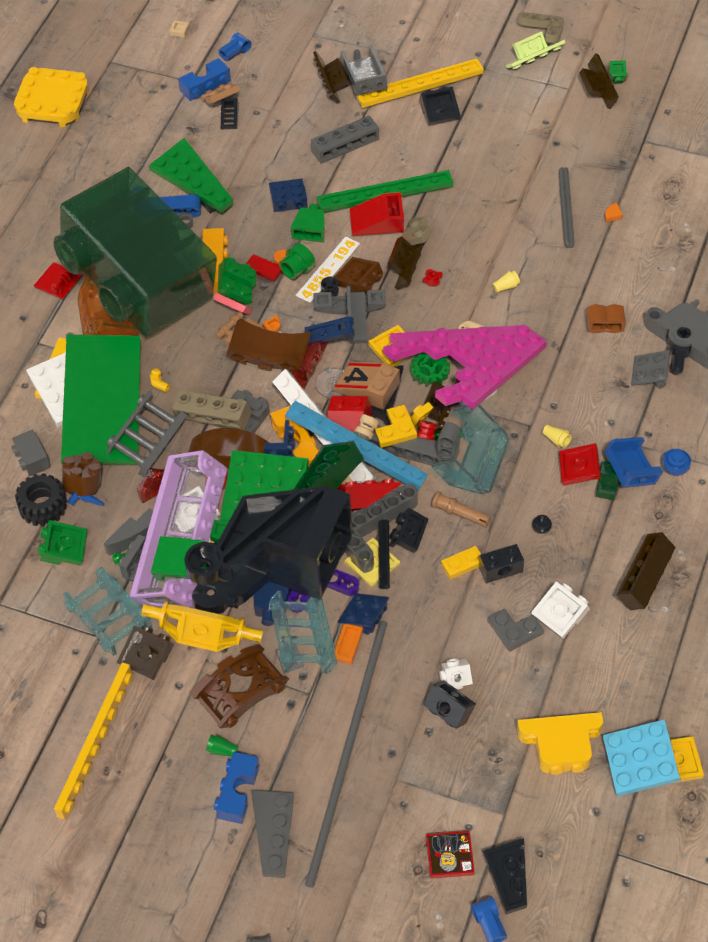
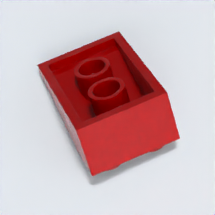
[327,396,372,433]

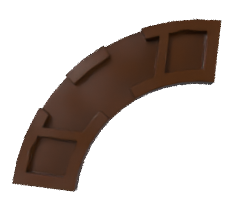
[226,319,311,372]
[186,428,269,478]

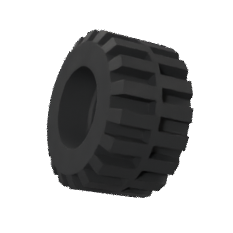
[15,473,67,526]

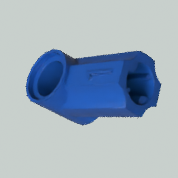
[218,32,252,61]
[471,896,507,942]

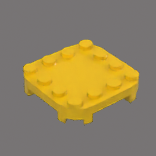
[14,67,89,127]

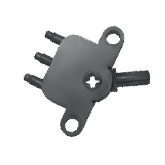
[645,299,708,375]

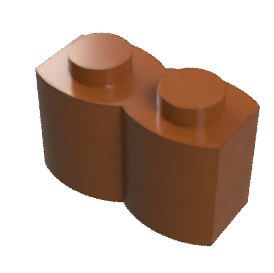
[586,304,626,333]

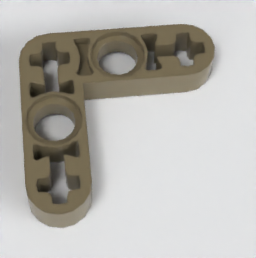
[518,12,564,43]

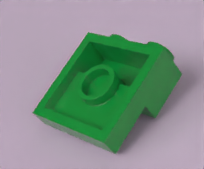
[218,257,256,305]
[37,520,87,566]

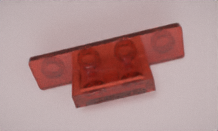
[292,341,328,390]

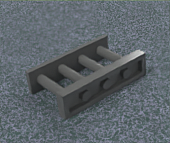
[106,390,187,478]

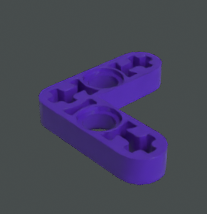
[288,569,360,613]

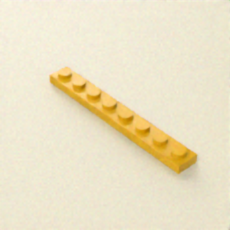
[356,58,484,108]
[54,663,133,820]

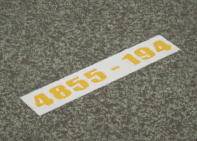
[295,237,360,302]

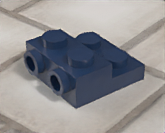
[269,178,308,212]

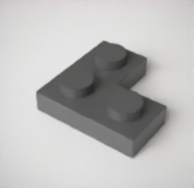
[488,609,544,652]

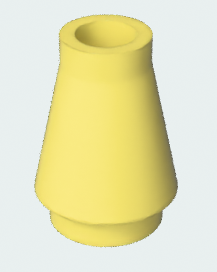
[492,271,520,293]
[543,424,572,448]

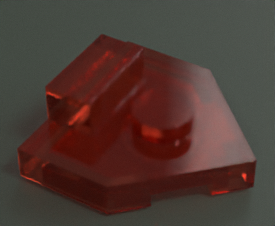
[137,468,165,503]

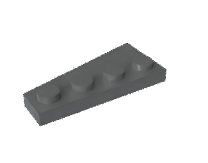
[251,790,294,878]

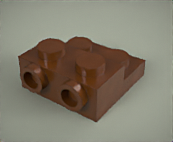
[334,257,383,293]

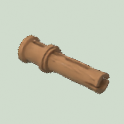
[432,491,491,527]

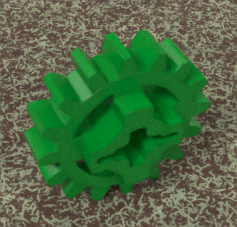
[410,352,450,387]

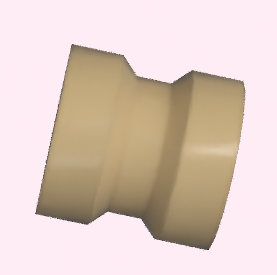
[354,415,379,440]

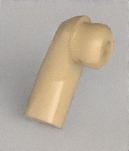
[458,321,485,329]

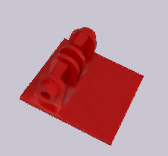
[33,262,83,299]

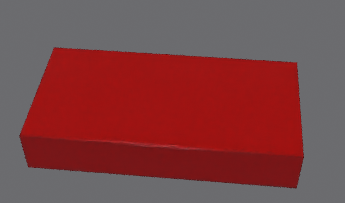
[246,254,282,282]

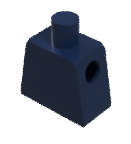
[254,582,292,626]

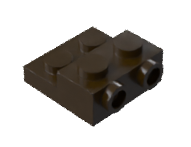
[116,625,174,680]

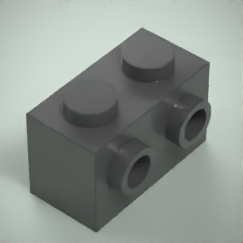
[11,429,50,476]

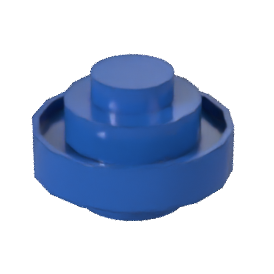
[662,449,691,476]

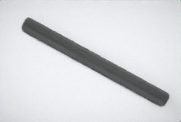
[559,167,574,248]

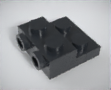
[419,86,461,126]

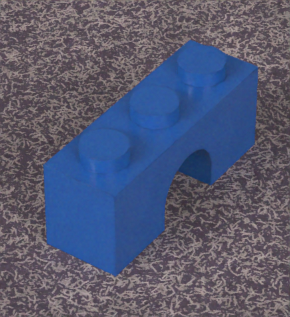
[178,58,231,101]
[214,752,260,824]

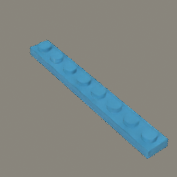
[285,400,428,491]

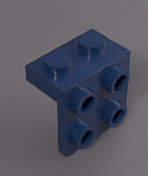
[264,420,295,457]

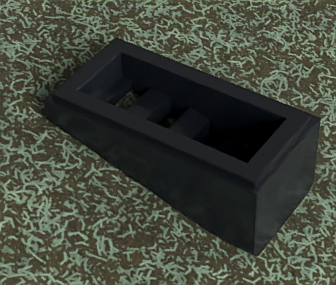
[220,98,239,130]

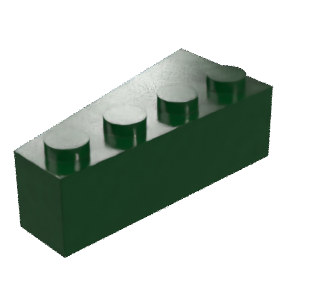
[293,441,364,490]

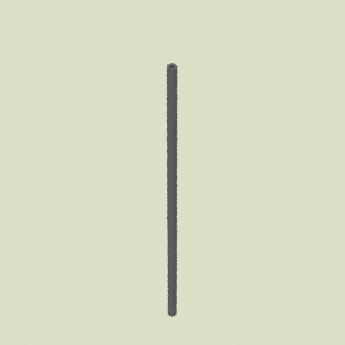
[305,621,387,888]

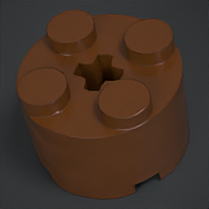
[62,452,101,496]

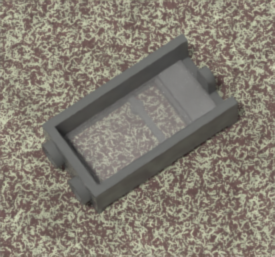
[341,45,388,96]

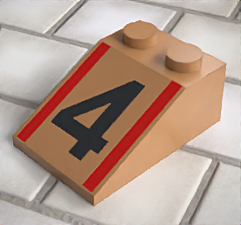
[333,362,400,410]

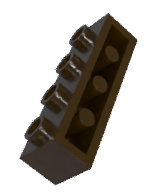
[616,532,676,610]

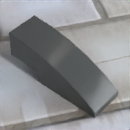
[104,508,153,556]

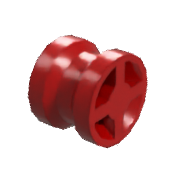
[417,420,438,440]

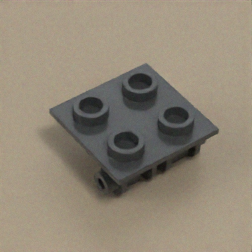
[631,350,670,388]

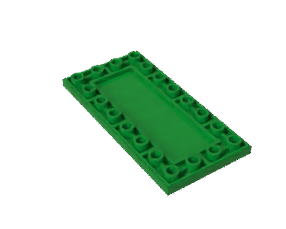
[61,334,140,465]

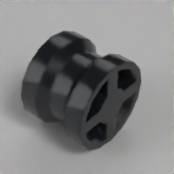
[321,276,339,297]

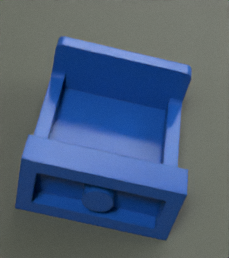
[604,437,663,488]

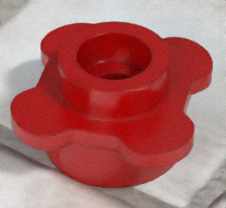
[423,269,443,287]

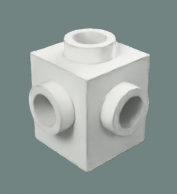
[439,658,473,690]

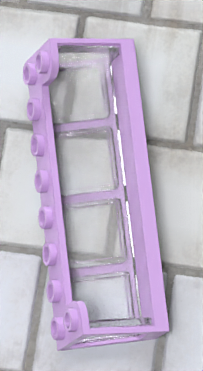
[129,450,228,608]

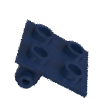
[338,593,389,635]

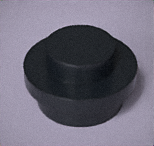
[532,515,552,534]

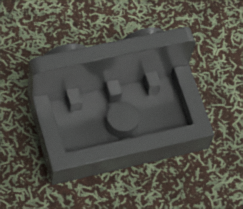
[119,534,146,582]

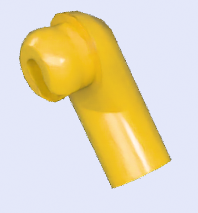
[149,368,170,393]

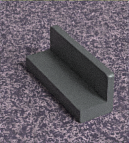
[346,286,367,344]

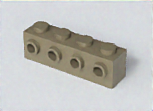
[172,390,252,430]

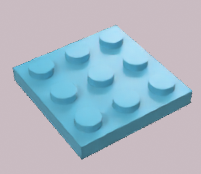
[603,719,681,796]

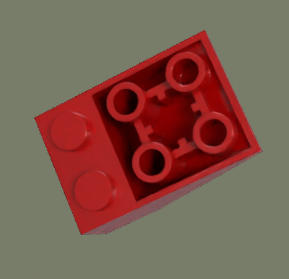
[349,192,404,236]
[337,479,401,511]

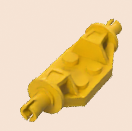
[141,600,263,652]

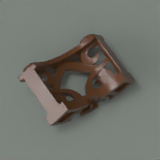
[189,644,289,729]

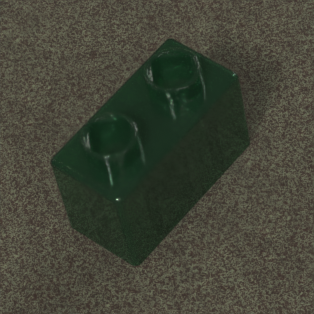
[53,167,217,336]

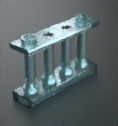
[63,567,152,656]
[269,591,337,674]

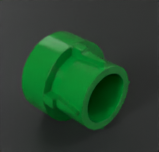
[279,243,316,280]

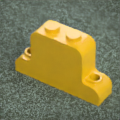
[517,712,603,775]

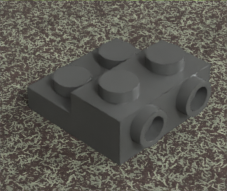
[225,389,270,433]

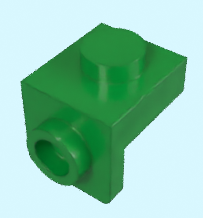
[609,60,628,84]

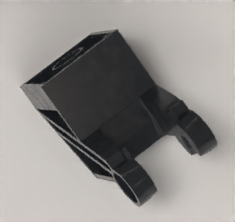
[184,486,353,614]

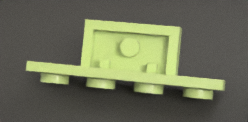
[505,31,566,69]

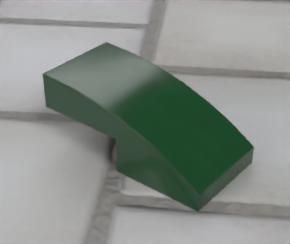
[596,461,619,501]

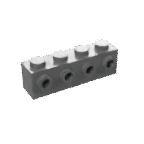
[311,115,379,164]

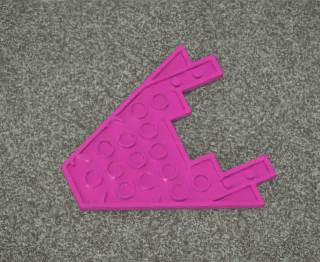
[383,325,547,409]

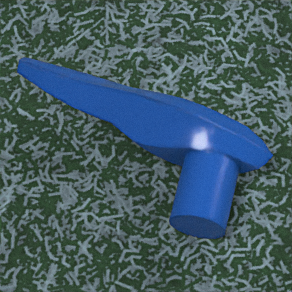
[67,492,104,506]

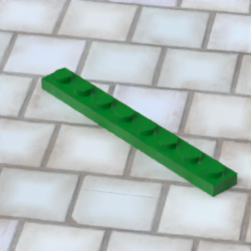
[317,170,453,213]

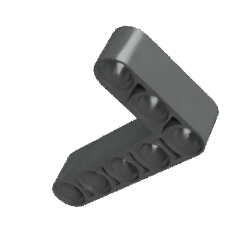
[367,422,460,470]
[345,484,418,573]

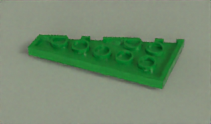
[149,138,234,213]

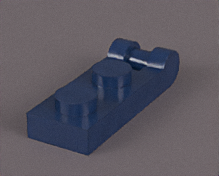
[305,316,355,346]

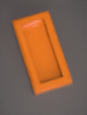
[332,624,363,665]

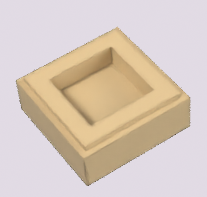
[169,20,190,37]

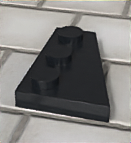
[483,838,527,914]

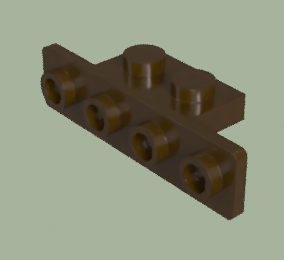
[313,51,350,104]
[579,53,619,109]
[388,236,426,290]
[423,377,460,434]

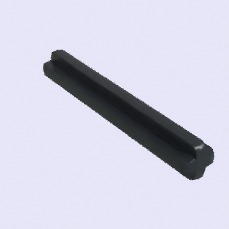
[379,519,390,590]

